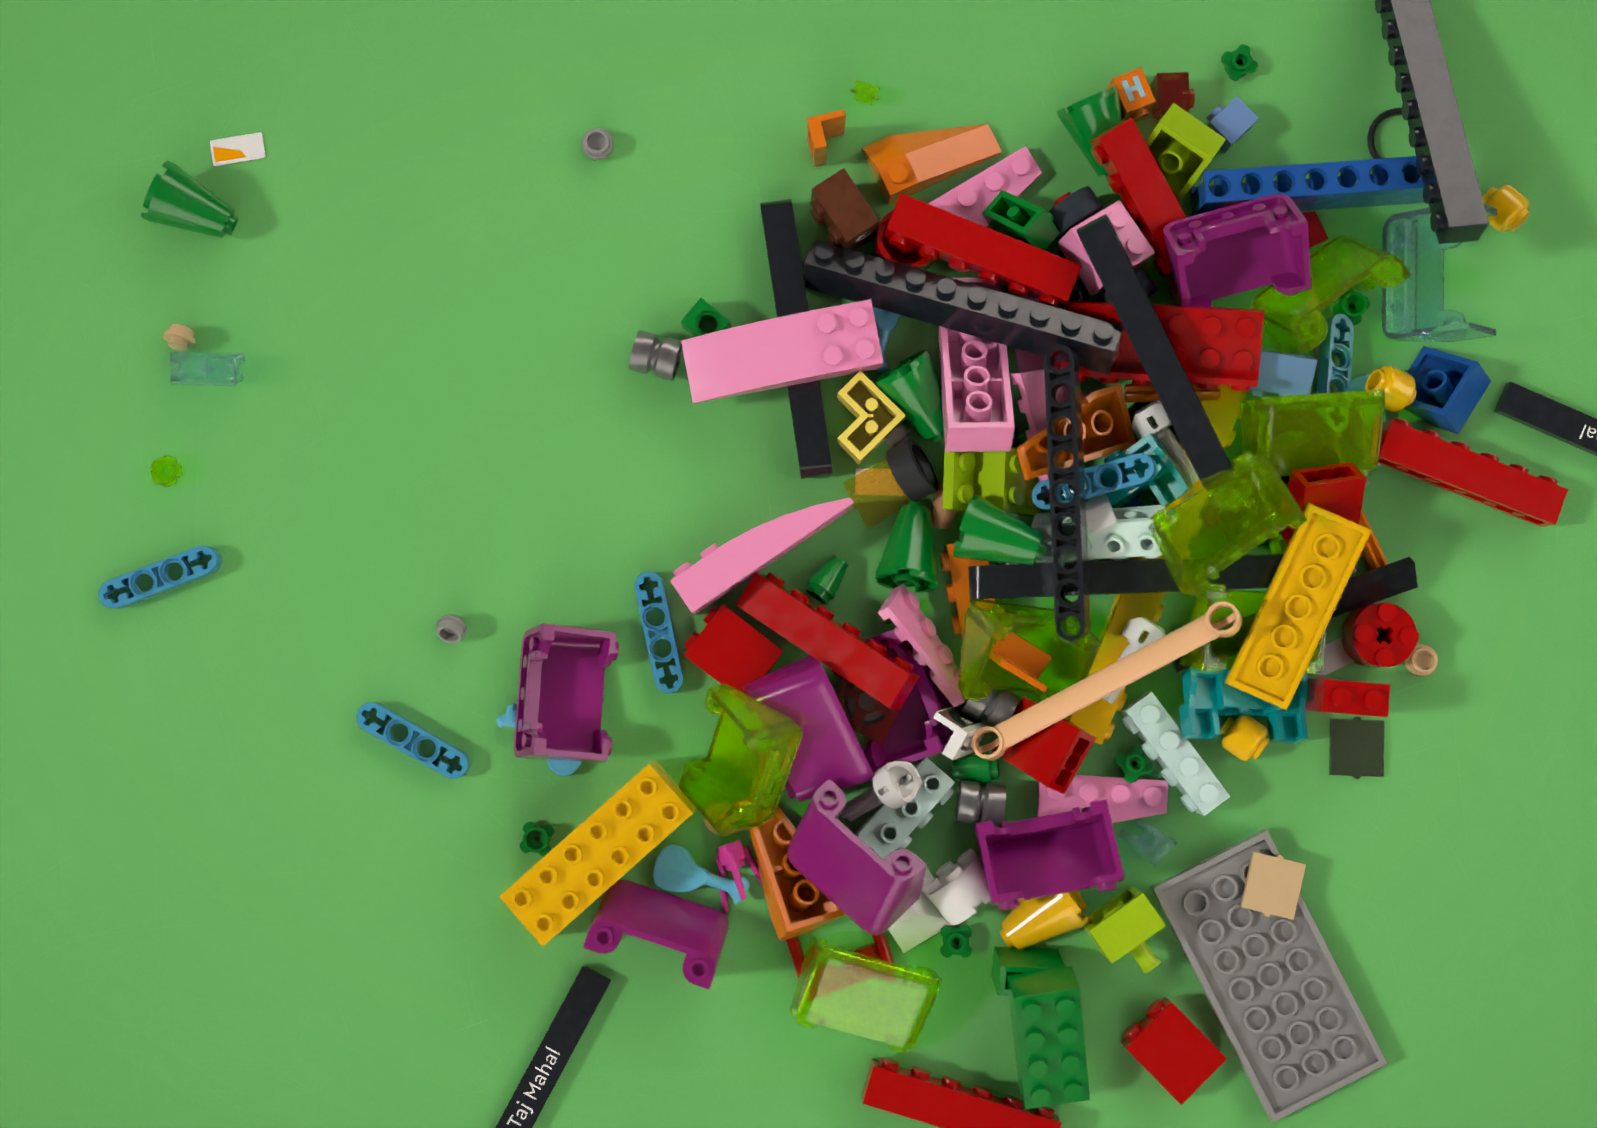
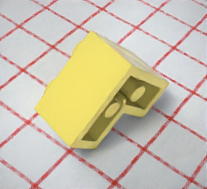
[837,371,906,465]

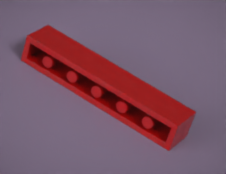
[1090,118,1186,304]
[884,193,1082,308]
[1367,418,1568,527]
[736,572,920,710]
[861,1057,1062,1128]

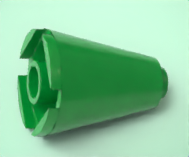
[1056,86,1122,179]
[141,161,238,238]
[873,350,944,442]
[953,495,1048,565]
[875,501,939,593]

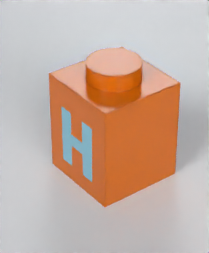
[1107,67,1156,122]

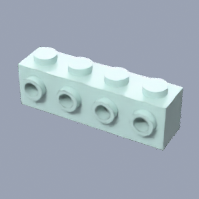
[1031,505,1170,563]
[1120,691,1230,816]
[855,757,955,860]

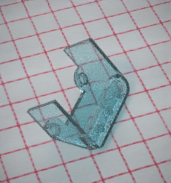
[1382,204,1497,342]

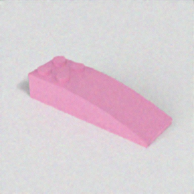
[938,278,1015,452]
[681,299,883,404]
[670,498,854,615]

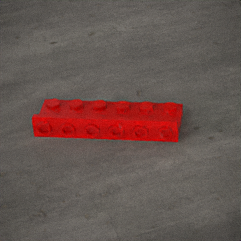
[1060,300,1265,391]

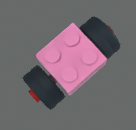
[1049,186,1158,302]

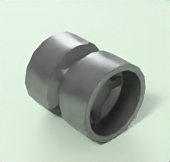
[629,330,683,381]
[960,675,1020,727]
[955,780,1006,827]

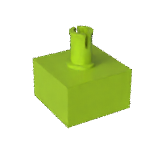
[1146,103,1226,202]
[1083,885,1166,973]

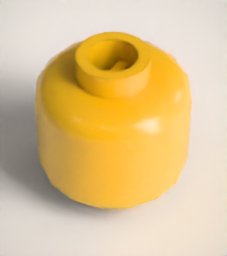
[1482,185,1530,232]
[1365,365,1417,412]
[1220,715,1271,761]

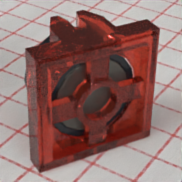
[835,677,900,745]

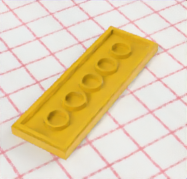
[1224,503,1372,710]

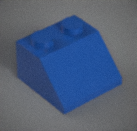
[1404,346,1491,434]

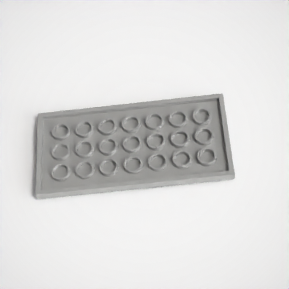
[1151,829,1388,1123]

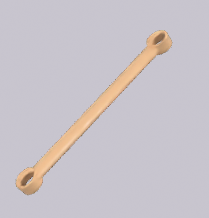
[971,601,1242,761]

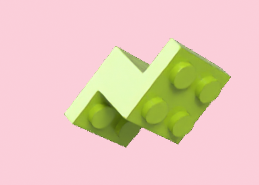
[942,447,1044,517]

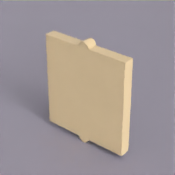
[1240,851,1306,920]

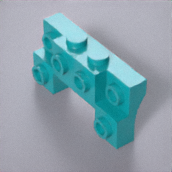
[1049,433,1194,511]
[1179,665,1309,743]

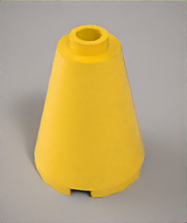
[1000,891,1093,950]

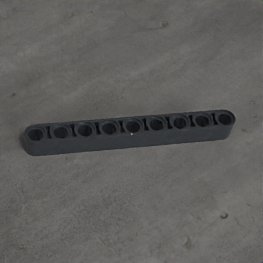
[760,199,833,479]
[1076,214,1237,491]
[1044,344,1091,641]

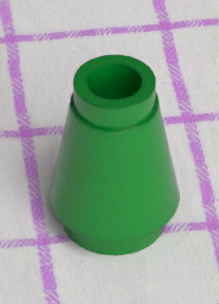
[806,555,848,604]
[952,751,999,783]

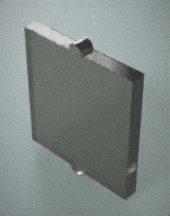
[1329,717,1384,779]

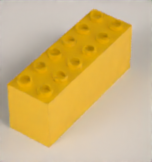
[499,760,697,947]

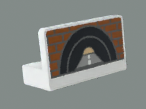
[933,706,989,760]

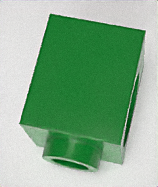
[681,298,731,337]

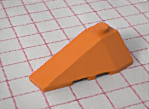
[862,124,1002,205]
[1016,383,1137,480]
[745,802,846,941]

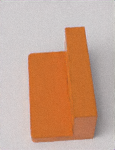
[807,109,846,167]
[983,624,1052,693]

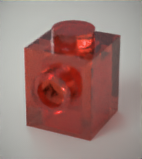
[1151,72,1195,120]

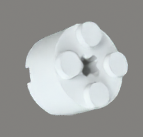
[922,848,991,926]

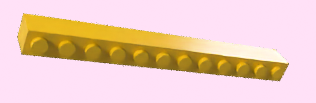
[1065,385,1249,745]

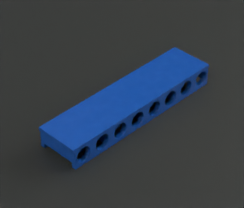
[1190,156,1425,216]

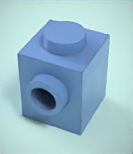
[1206,96,1259,153]

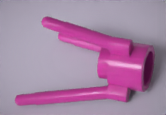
[715,840,763,913]

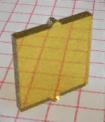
[842,458,911,528]

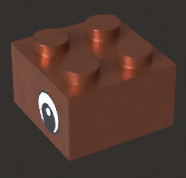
[810,168,880,251]

